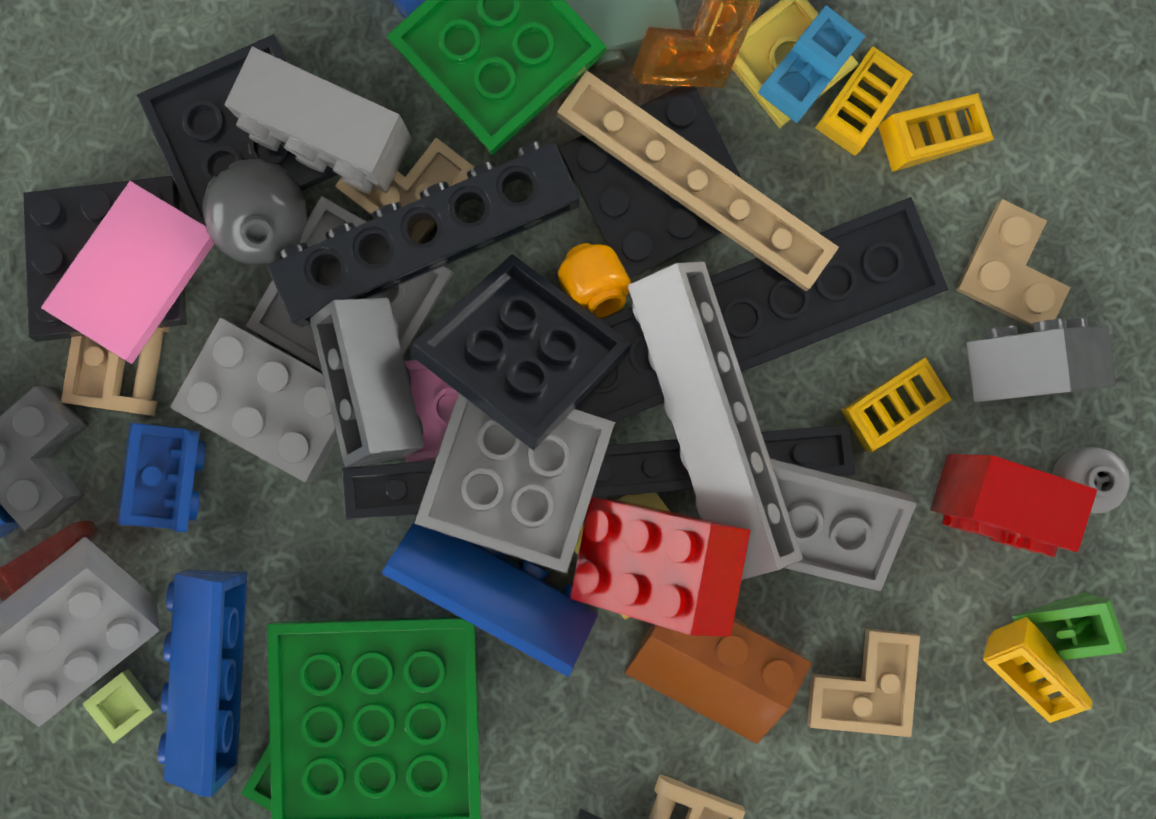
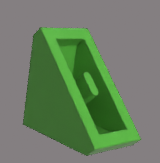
[1012,592,1127,664]

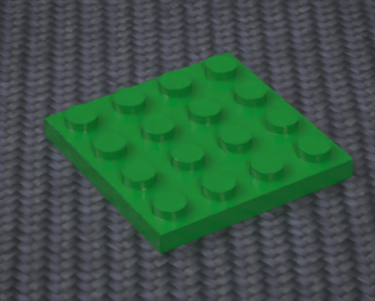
[267,616,482,819]

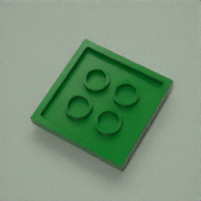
[386,0,607,155]

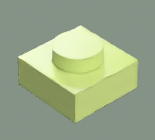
[82,669,159,744]

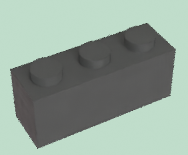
[310,298,425,468]

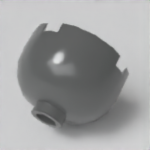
[203,159,307,265]

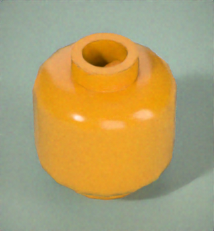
[557,243,631,319]

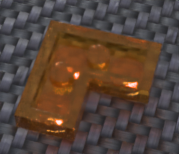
[632,0,761,88]

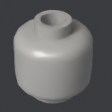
[1052,447,1130,514]

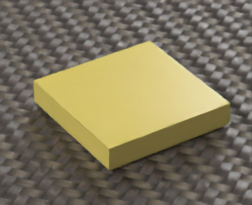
[719,0,859,128]

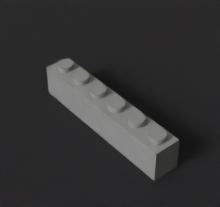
[628,262,803,580]

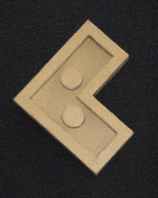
[335,138,474,244]
[955,199,1071,328]
[807,628,920,737]

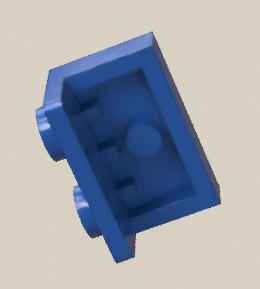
[117,422,206,532]

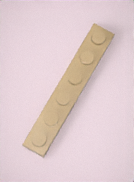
[557,70,839,291]

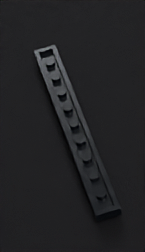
[342,424,856,521]

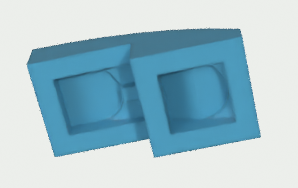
[758,5,866,123]

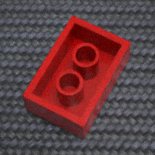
[930,454,1098,558]
[570,497,751,637]

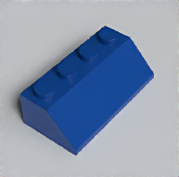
[381,519,598,677]
[158,569,248,797]

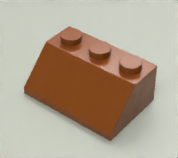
[624,618,812,744]

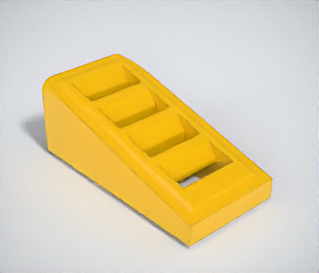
[815,46,913,156]
[878,93,994,172]
[840,357,952,452]
[983,617,1092,723]

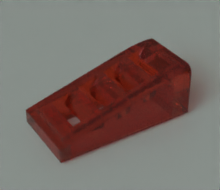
[0,520,97,602]

